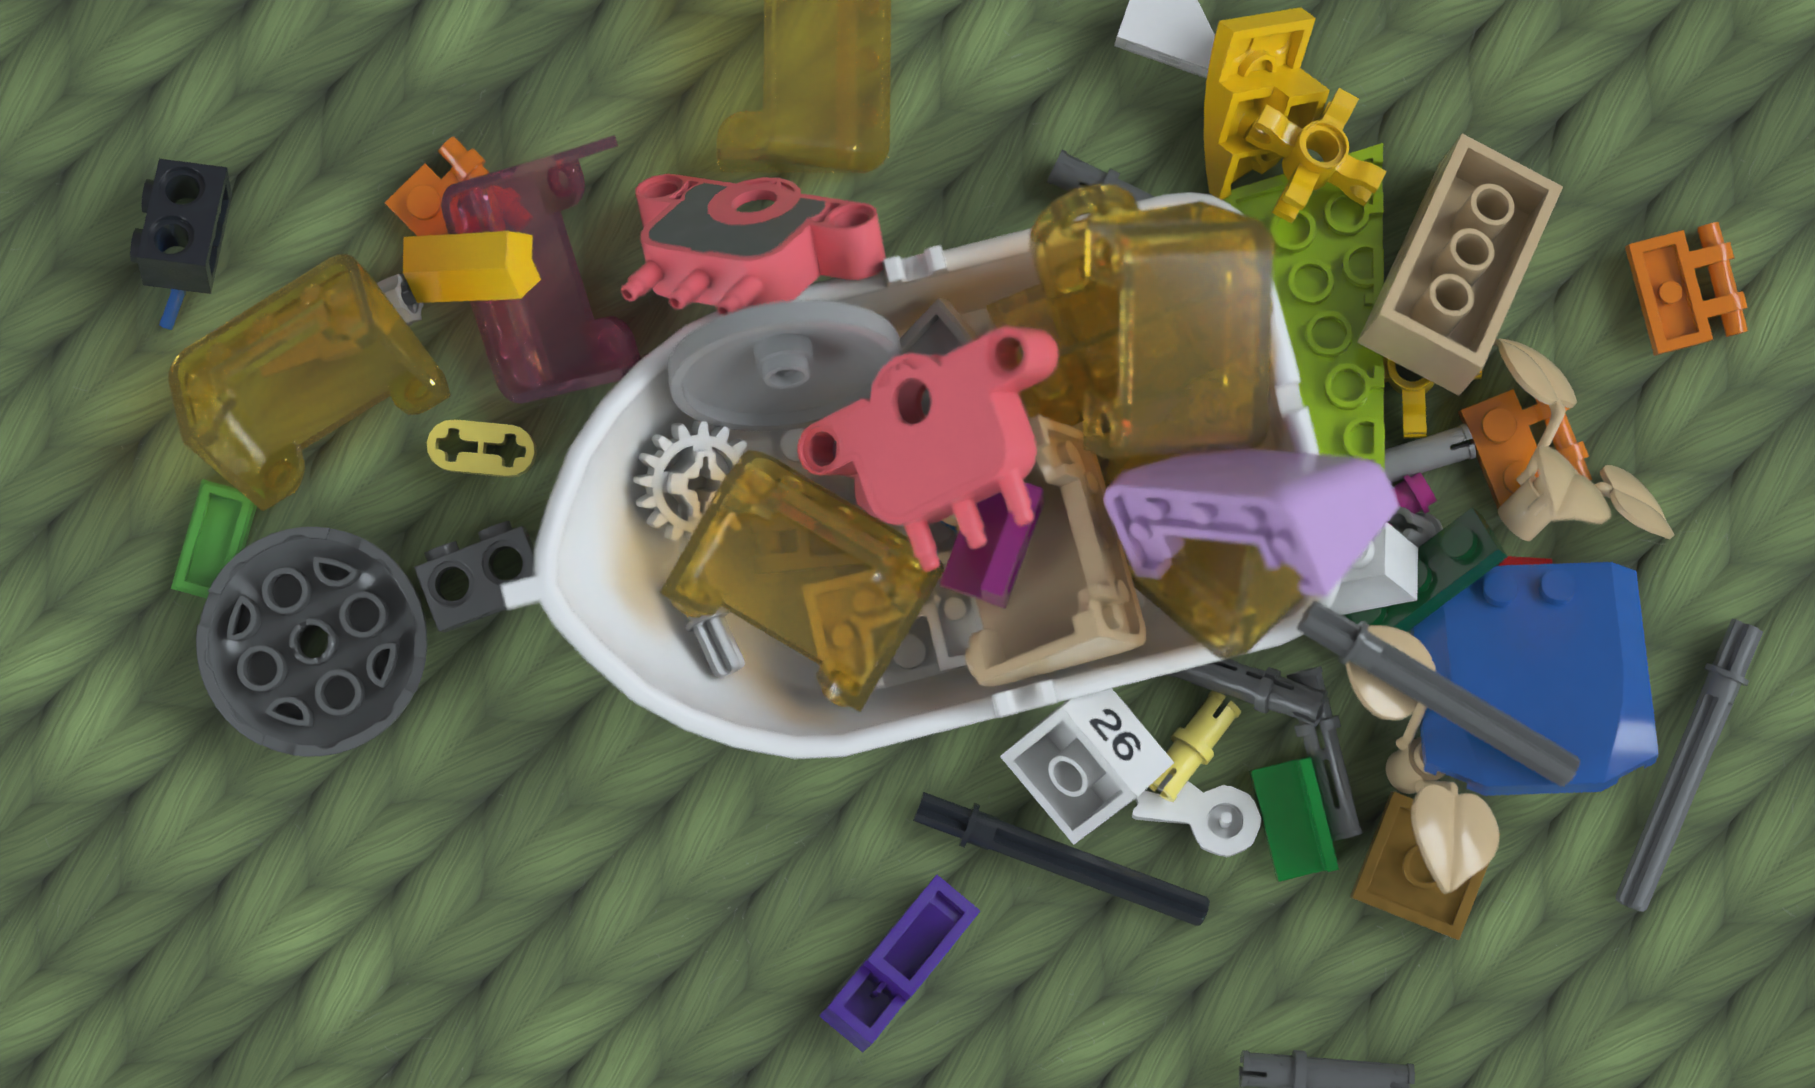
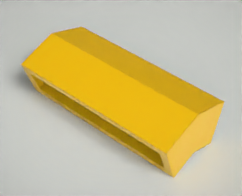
[403,231,541,303]

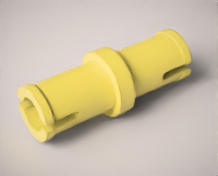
[1149,691,1241,802]

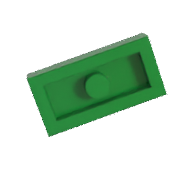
[1249,757,1339,882]

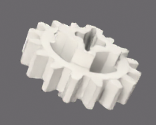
[633,420,760,546]

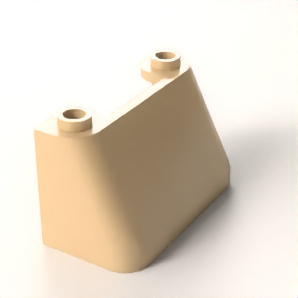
[942,416,1146,687]

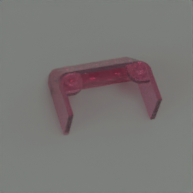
[441,135,649,404]

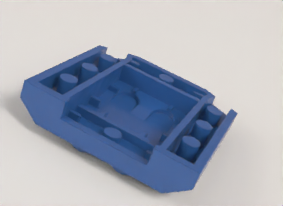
[1411,562,1659,796]

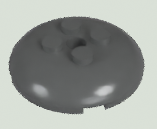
[196,527,427,757]

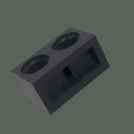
[130,158,232,294]

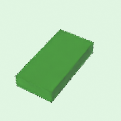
[171,479,260,599]

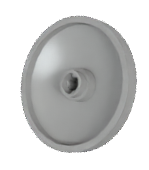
[668,300,902,431]

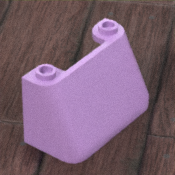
[1104,446,1399,597]

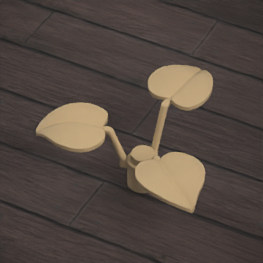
[1493,339,1674,541]
[1345,626,1499,894]

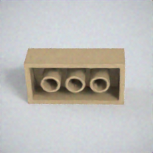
[1357,133,1563,396]

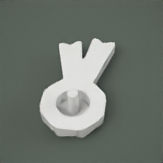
[1132,774,1261,858]

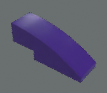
[819,875,980,1053]

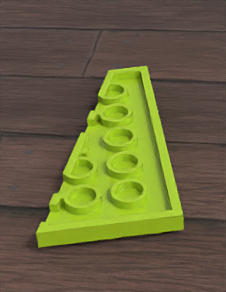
[1221,143,1385,472]

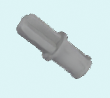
[668,562,745,677]

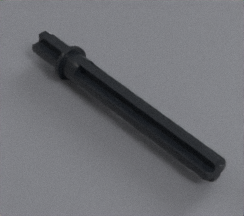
[913,792,1210,926]

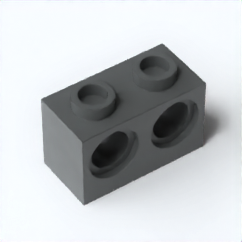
[414,521,535,633]

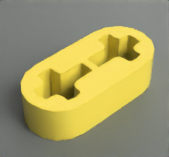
[427,420,537,477]

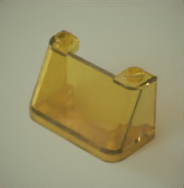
[168,254,451,511]
[659,450,944,712]

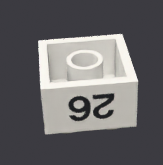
[1000,688,1174,845]

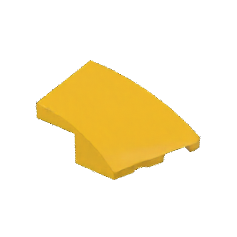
[1204,7,1330,200]

